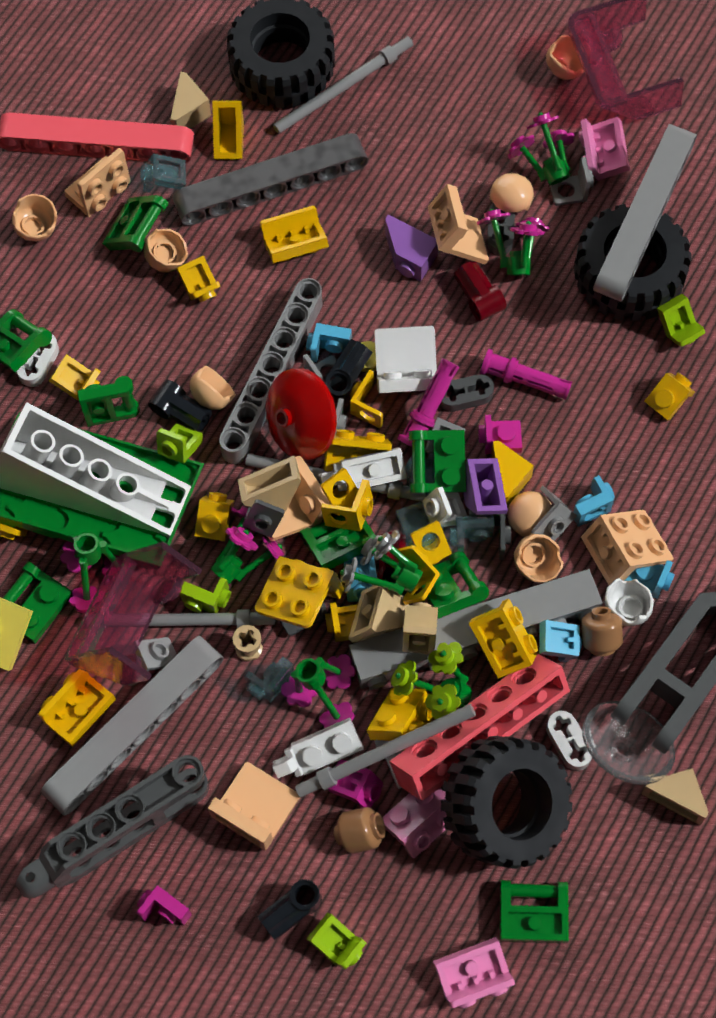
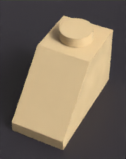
[348,585,409,642]
[402,602,438,654]

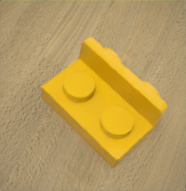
[469,598,538,679]

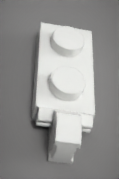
[318,447,407,491]
[272,718,364,778]

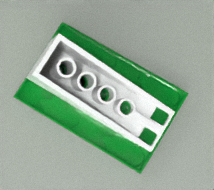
[0,402,204,567]

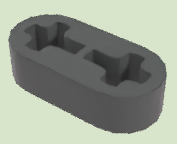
[487,203,515,256]
[439,374,494,412]

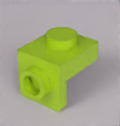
[657,294,705,347]
[156,423,203,464]
[179,577,231,613]
[307,913,366,969]

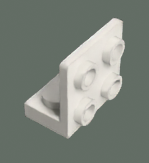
[374,326,437,393]

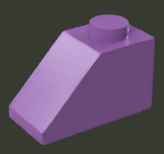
[385,214,438,281]
[463,458,508,515]

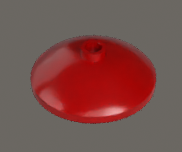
[265,368,337,461]

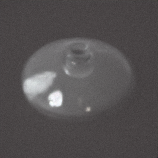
[582,701,675,785]

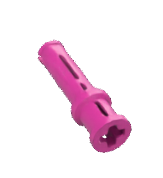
[480,348,572,400]
[397,358,459,447]

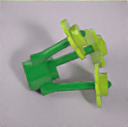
[391,642,472,719]

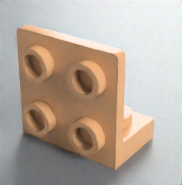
[64,148,131,217]
[428,184,489,264]
[267,456,331,541]
[581,510,673,585]
[208,762,300,851]

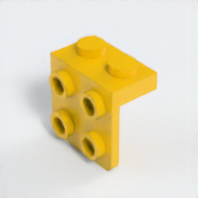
[255,556,345,628]

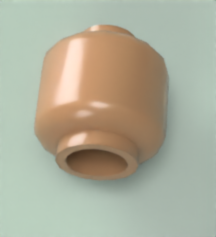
[581,606,623,656]
[334,807,386,854]

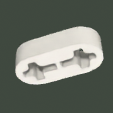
[17,335,59,387]
[546,711,593,771]

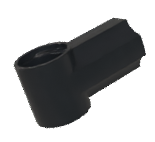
[324,339,373,399]
[147,379,212,432]
[257,879,322,941]

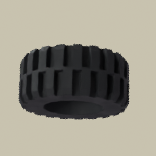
[226,0,335,108]
[574,204,691,321]
[441,736,573,869]

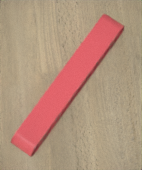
[0,113,194,164]

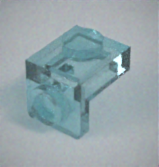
[395,502,437,547]

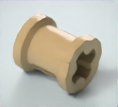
[233,625,263,662]

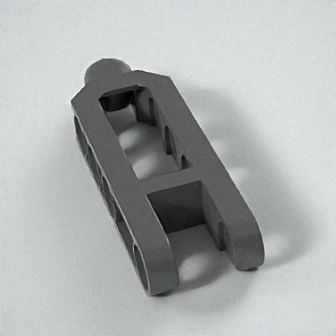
[611,592,716,755]
[16,755,209,898]

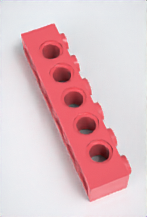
[389,653,570,801]

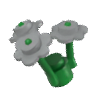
[340,530,423,595]

